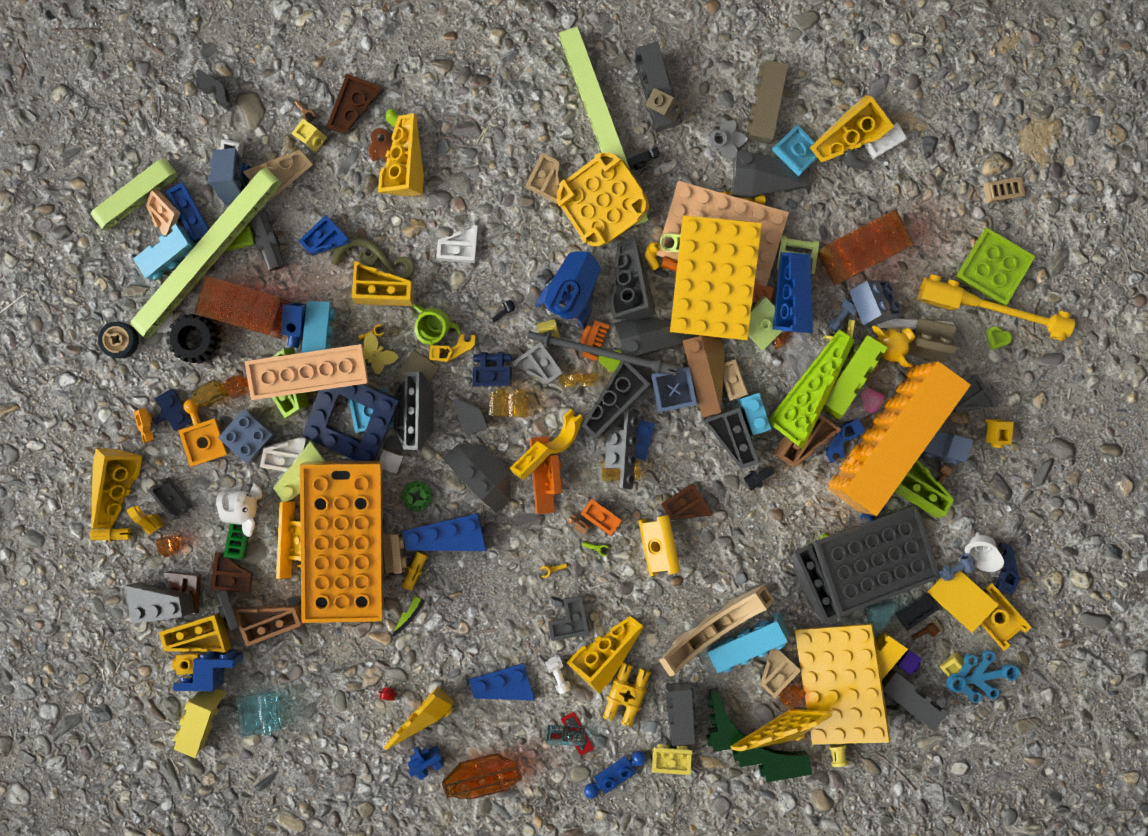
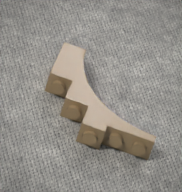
[659,584,775,677]

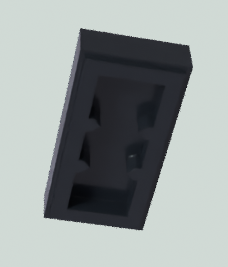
[895,593,939,631]

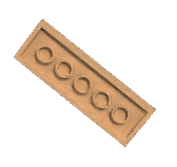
[244,344,369,400]

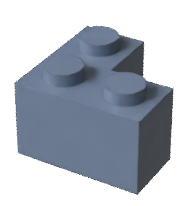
[208,148,247,205]
[923,432,973,465]

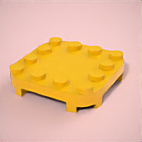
[556,153,650,247]

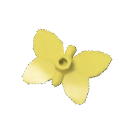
[363,332,398,375]

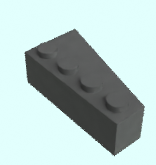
[582,361,651,441]

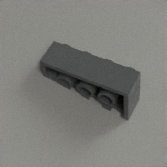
[634,41,681,132]

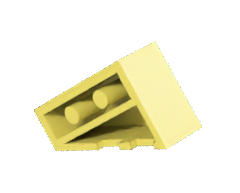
[174,688,227,758]

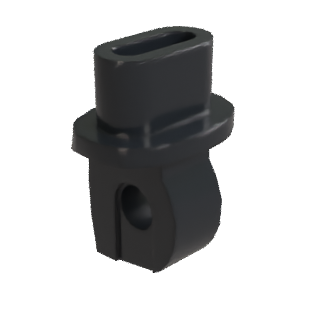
[743,466,775,491]

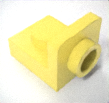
[291,119,327,152]

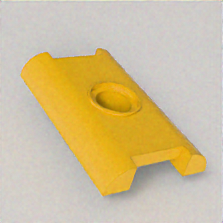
[638,515,681,576]
[980,583,1032,651]

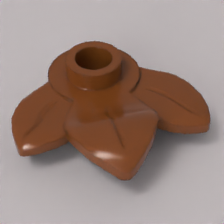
[368,128,393,162]

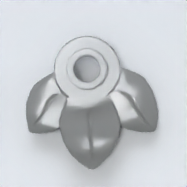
[709,121,748,159]

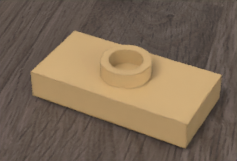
[723,359,748,402]

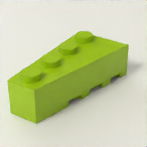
[823,335,888,420]

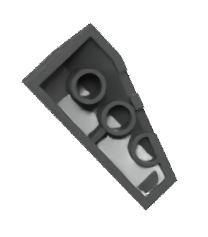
[732,151,810,198]
[610,238,656,320]

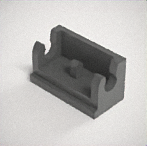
[148,477,193,520]

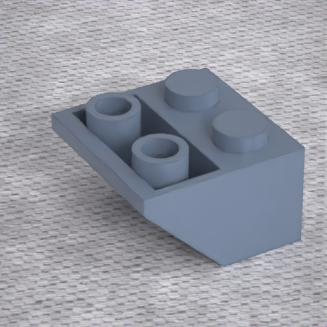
[849,280,903,325]

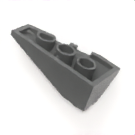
[614,319,697,357]

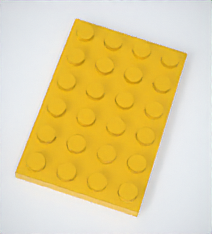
[670,215,762,340]
[795,623,891,745]

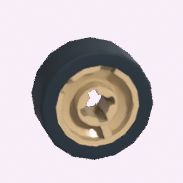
[98,322,139,358]

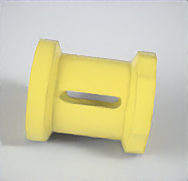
[829,744,849,767]

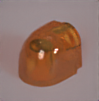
[223,375,249,400]
[156,535,182,558]
[778,685,806,710]

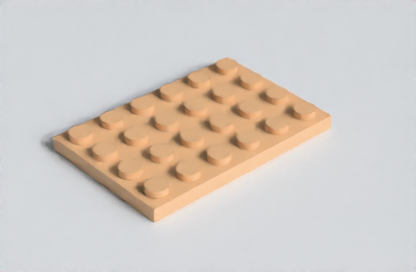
[656,181,789,286]

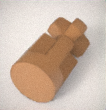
[567,514,590,535]

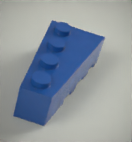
[773,252,813,333]
[402,512,488,551]

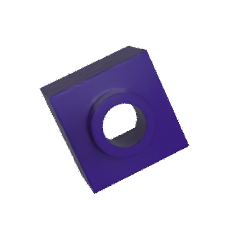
[896,650,922,675]

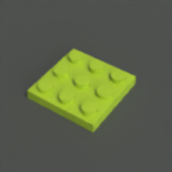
[955,227,1036,306]

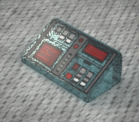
[545,725,585,746]

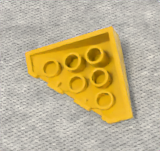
[730,708,833,751]

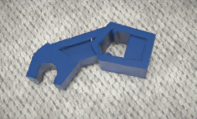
[826,419,865,463]

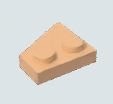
[146,189,180,237]

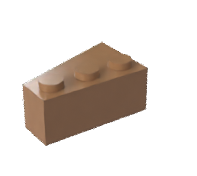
[773,414,842,467]
[233,605,305,647]

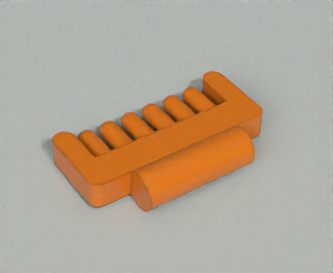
[579,320,609,361]

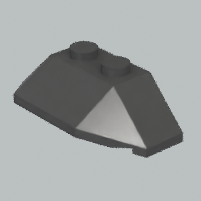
[394,372,434,450]
[443,445,510,513]
[793,544,839,623]

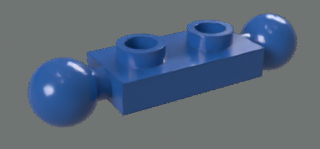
[584,751,647,799]

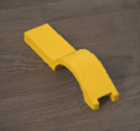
[510,409,584,480]

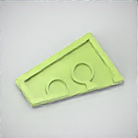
[273,440,326,502]

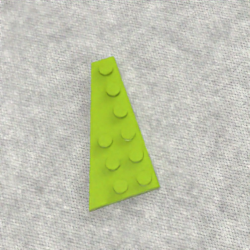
[768,330,855,449]

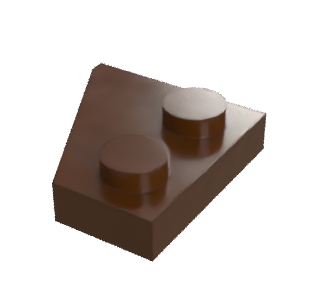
[661,483,713,520]
[211,552,253,593]

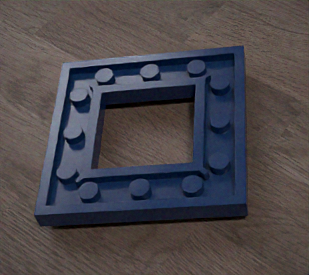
[302,384,400,461]

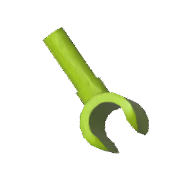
[582,541,609,556]

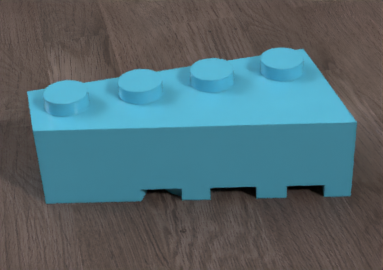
[707,612,789,673]

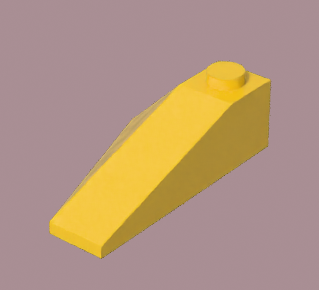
[809,95,894,163]
[378,113,424,197]
[91,448,142,529]
[567,616,644,693]
[383,686,454,750]

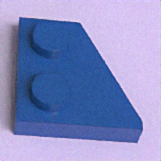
[298,215,351,256]

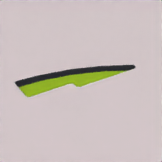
[392,596,425,636]

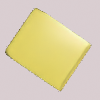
[537,319,561,345]
[940,652,965,677]

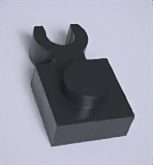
[627,147,660,171]

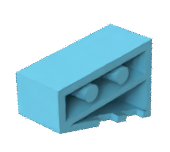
[134,224,196,281]
[301,301,336,353]

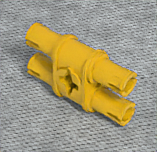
[603,662,651,727]

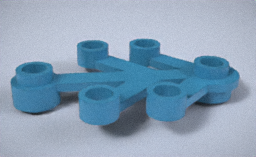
[946,650,1020,703]

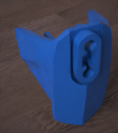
[534,251,601,329]

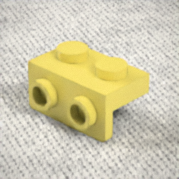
[652,744,693,775]

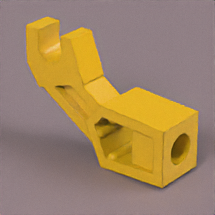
[429,334,476,363]
[126,505,165,535]

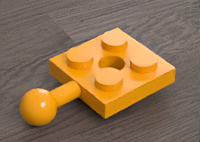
[178,399,229,467]

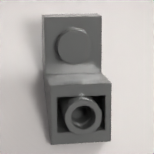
[195,70,232,109]

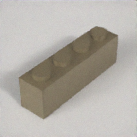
[746,60,788,144]

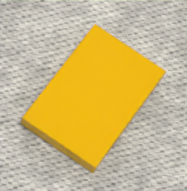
[927,564,998,633]

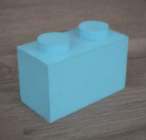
[738,393,771,436]

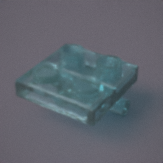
[236,691,281,737]

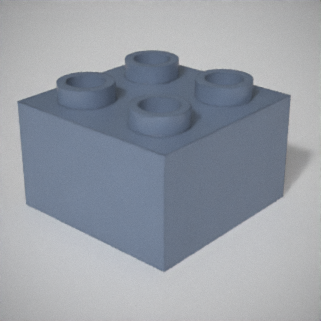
[650,367,697,413]
[218,409,278,464]

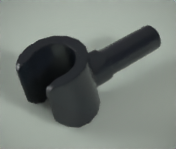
[492,300,515,322]

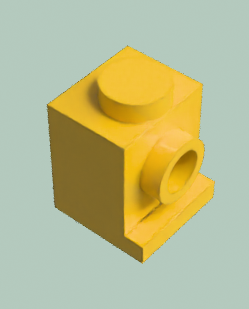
[985,419,1014,448]
[172,652,203,675]

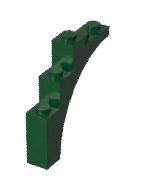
[706,688,812,783]

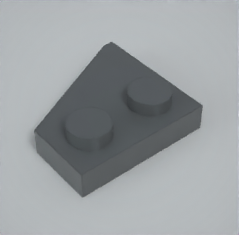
[953,374,999,412]

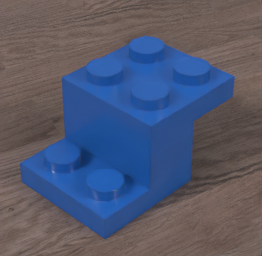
[173,650,243,691]

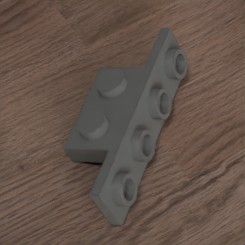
[604,411,639,490]

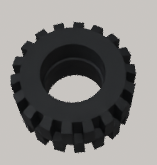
[167,314,221,363]

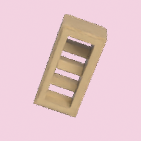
[983,177,1025,204]

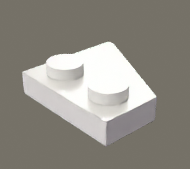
[436,225,478,263]
[260,436,306,472]

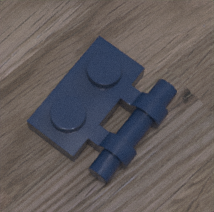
[472,352,512,387]

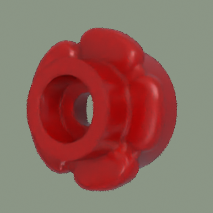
[378,688,397,701]

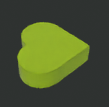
[986,326,1012,350]
[598,350,622,374]

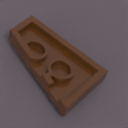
[326,74,383,135]

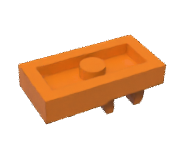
[581,498,623,537]

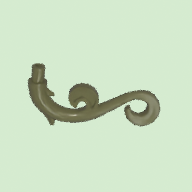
[331,232,415,279]

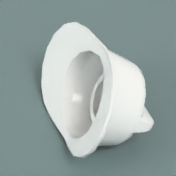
[965,532,1004,572]

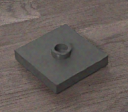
[215,591,238,630]

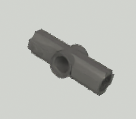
[251,211,285,271]

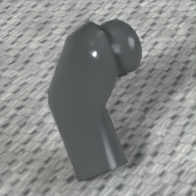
[842,149,866,170]

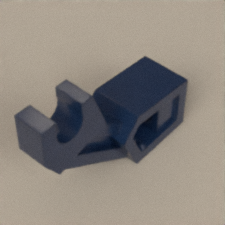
[995,543,1020,595]

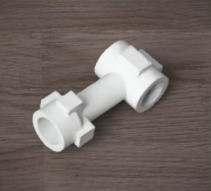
[545,656,570,694]

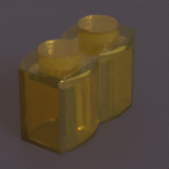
[191,379,230,408]
[489,389,529,417]

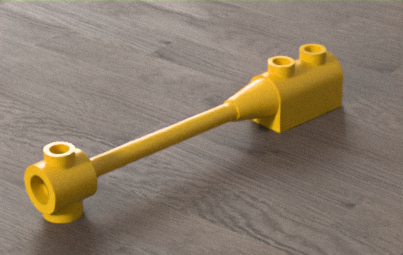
[916,275,1075,341]

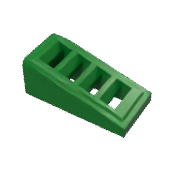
[224,524,249,559]

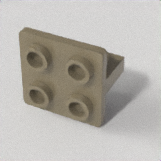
[908,318,957,362]

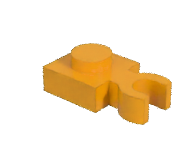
[134,408,154,443]

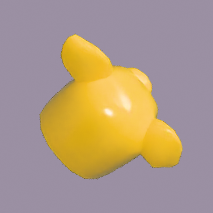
[872,326,916,367]

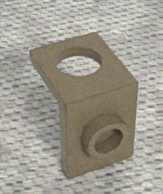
[645,88,684,122]

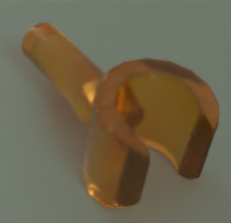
[772,331,792,349]

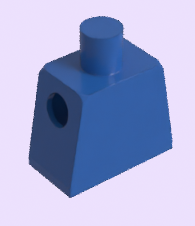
[281,302,306,347]

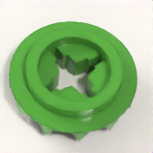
[401,481,432,512]

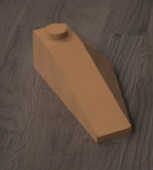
[682,336,725,418]

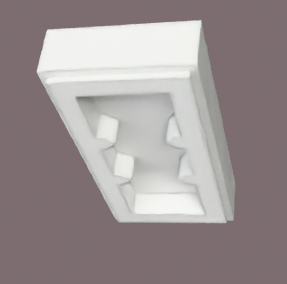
[865,122,907,159]

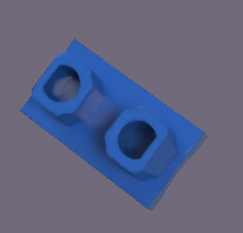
[408,745,444,780]

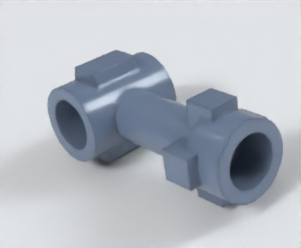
[828,297,857,333]
[939,553,975,581]

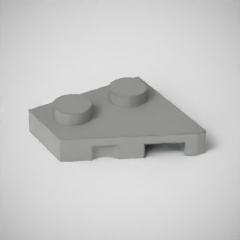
[512,342,564,384]

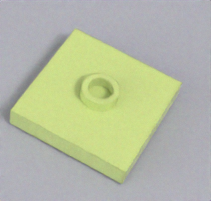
[748,296,782,350]

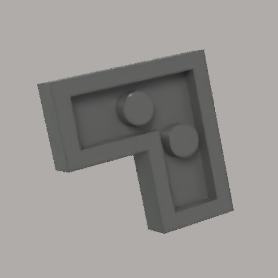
[548,595,589,641]

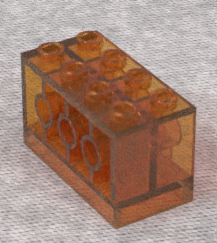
[818,209,914,286]
[194,275,291,339]

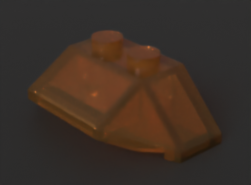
[442,753,522,800]

